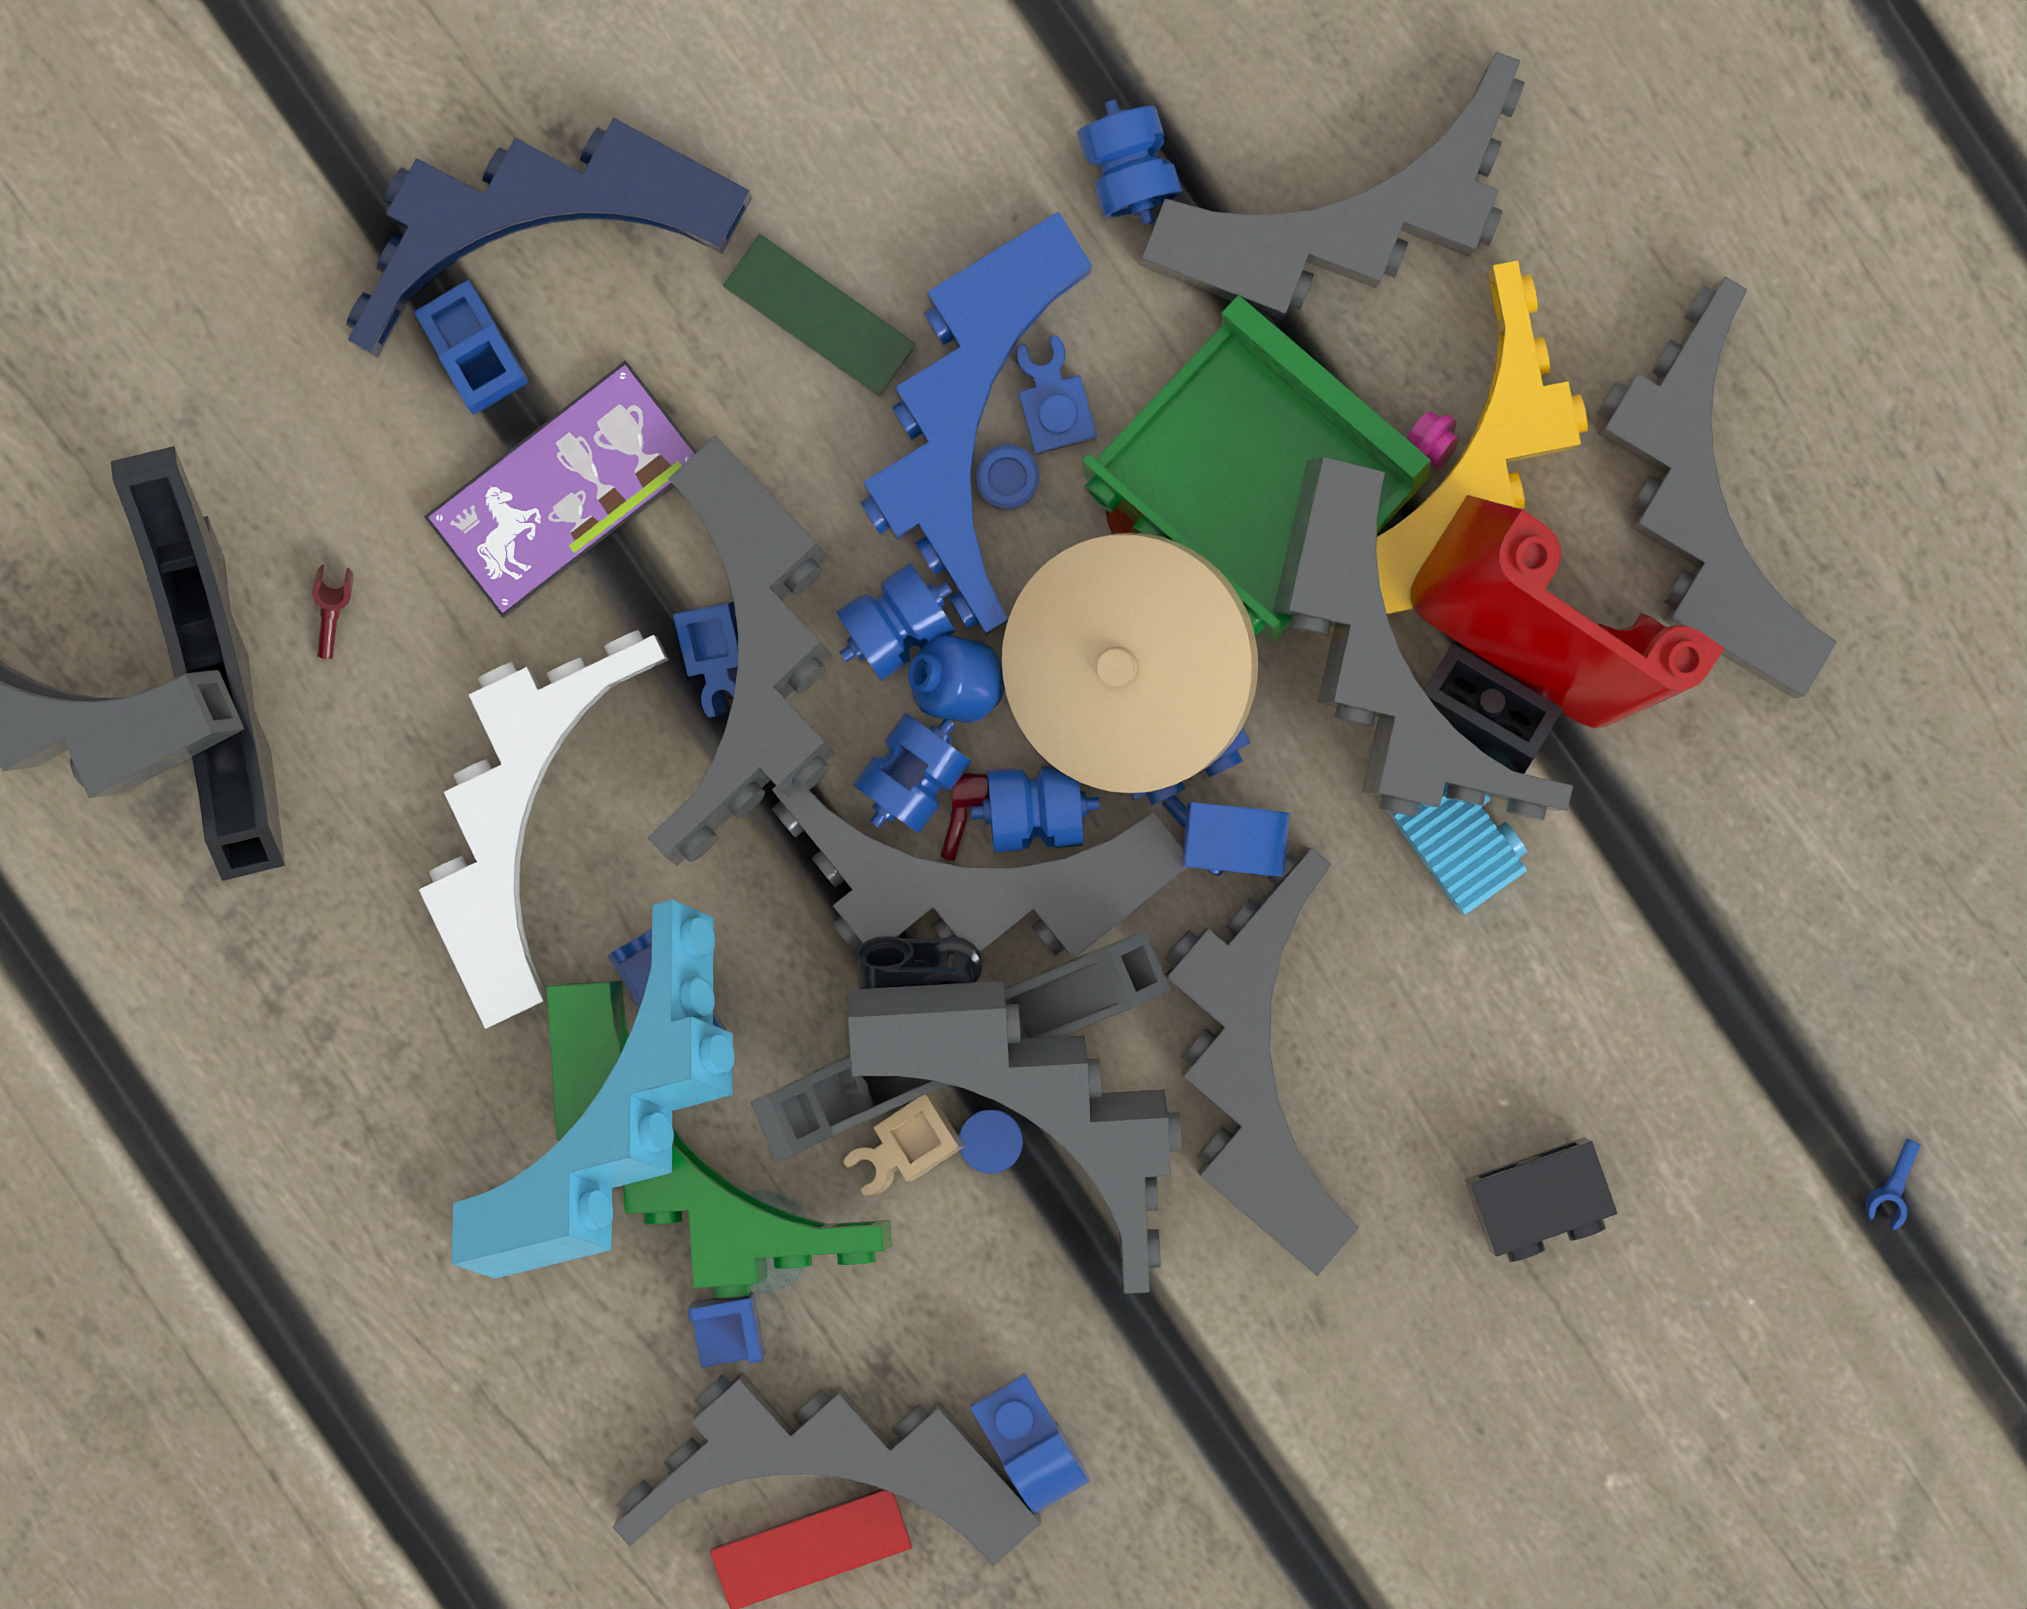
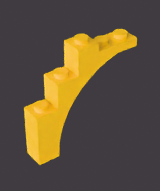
[1299,260,1588,633]

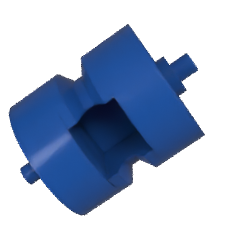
[1077,100,1183,225]
[836,563,956,681]
[852,713,972,834]
[971,765,1099,853]

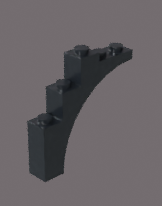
[111,446,285,881]

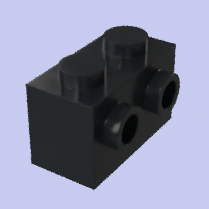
[1424,643,1564,774]
[1464,1137,1618,1262]

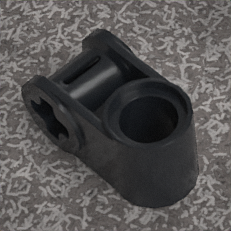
[856,936,983,989]

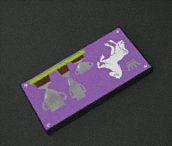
[424,360,697,618]

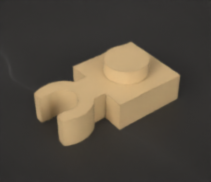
[843,1093,965,1196]

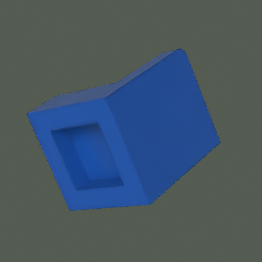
[687,1291,765,1368]

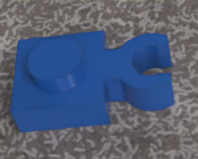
[1017,335,1097,455]
[673,600,738,718]

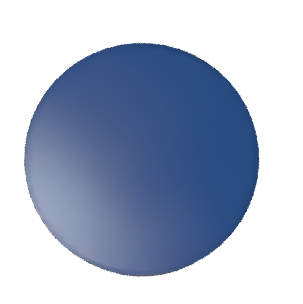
[976,445,1039,510]
[959,1109,1023,1174]

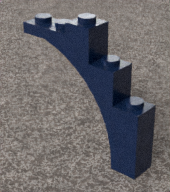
[346,117,752,358]

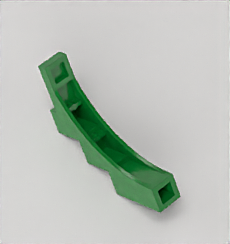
[547,980,892,1298]

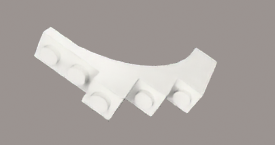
[419,630,668,1029]

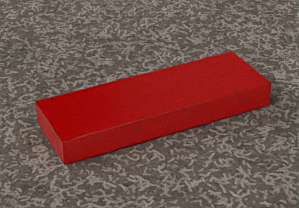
[710,1489,912,1609]

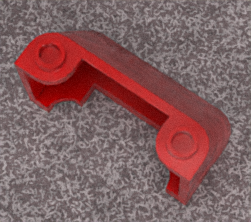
[1411,495,1724,728]

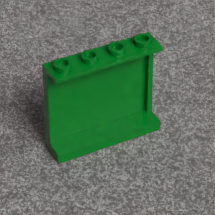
[1082,295,1431,644]

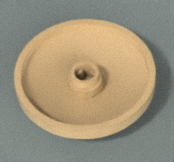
[1002,533,1258,793]

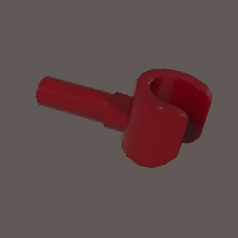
[312,565,354,659]
[940,773,988,861]

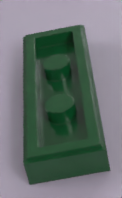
[723,233,916,397]

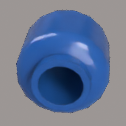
[908,635,1005,723]

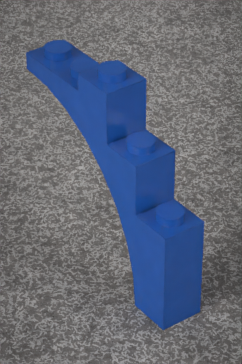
[860,211,1092,635]

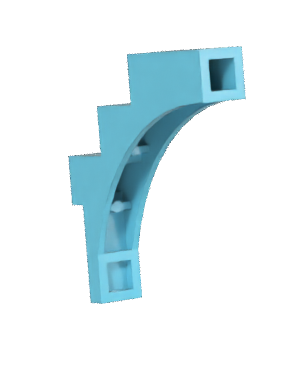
[452,900,735,1279]

